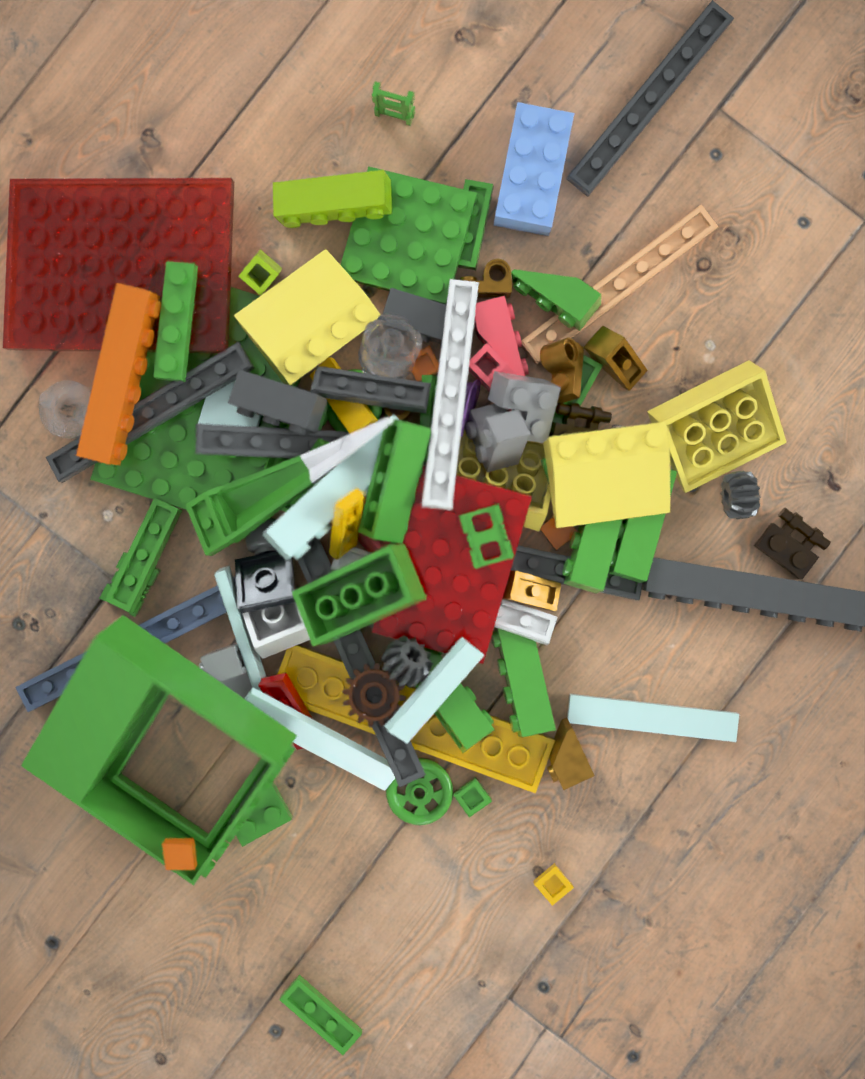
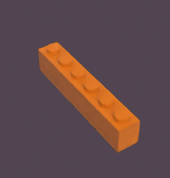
[76,283,161,465]

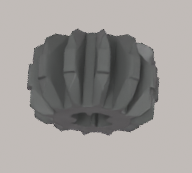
[720,471,761,519]
[381,635,433,688]

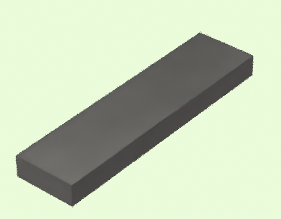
[311,366,431,414]

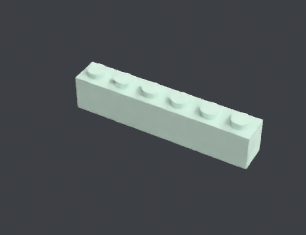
[262,414,399,561]

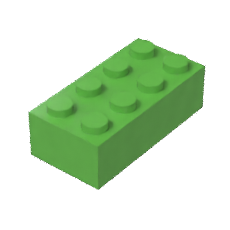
[292,544,427,646]

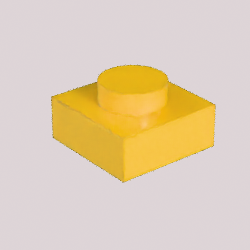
[533,863,574,906]

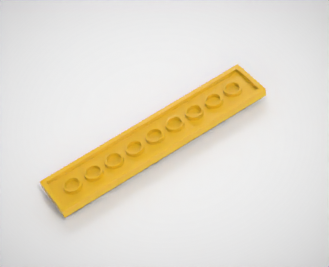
[278,645,555,794]

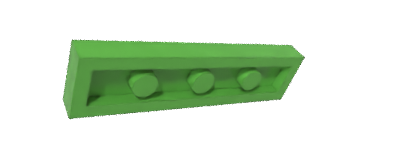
[153,261,198,382]
[105,498,182,613]

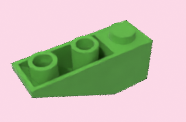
[511,269,601,331]

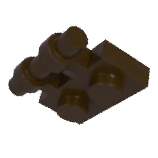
[549,402,612,437]
[754,508,831,580]

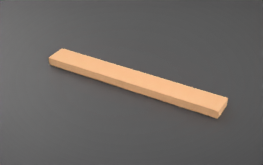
[521,204,718,365]

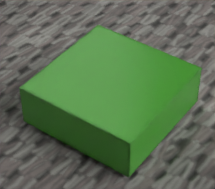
[453,776,492,818]

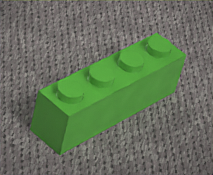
[358,417,431,544]
[608,469,677,583]
[562,519,622,594]
[491,627,556,737]
[415,647,494,753]

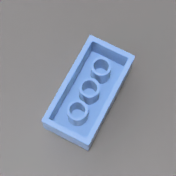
[493,102,574,236]

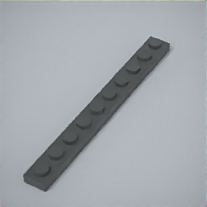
[297,536,426,788]

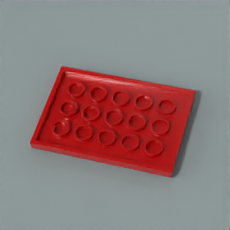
[372,465,532,664]

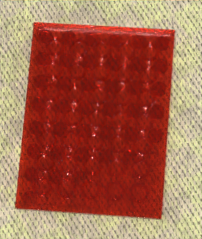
[3,178,235,353]

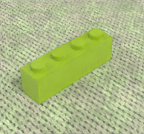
[273,170,392,228]

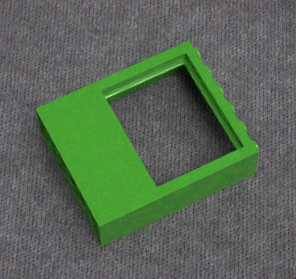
[21,615,297,886]

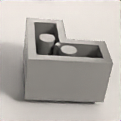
[488,371,561,443]
[465,404,530,472]
[199,643,252,699]

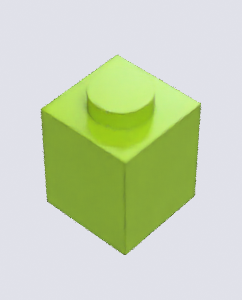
[238,249,283,295]

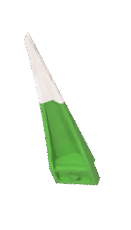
[185,417,394,556]

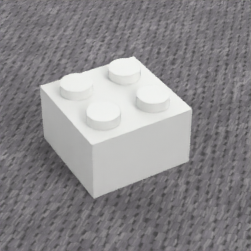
[242,586,310,659]

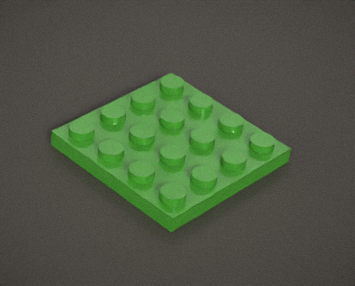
[341,166,478,305]

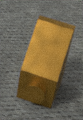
[584,325,648,391]
[547,717,595,790]

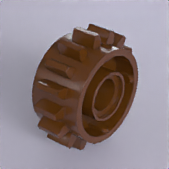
[342,663,406,727]

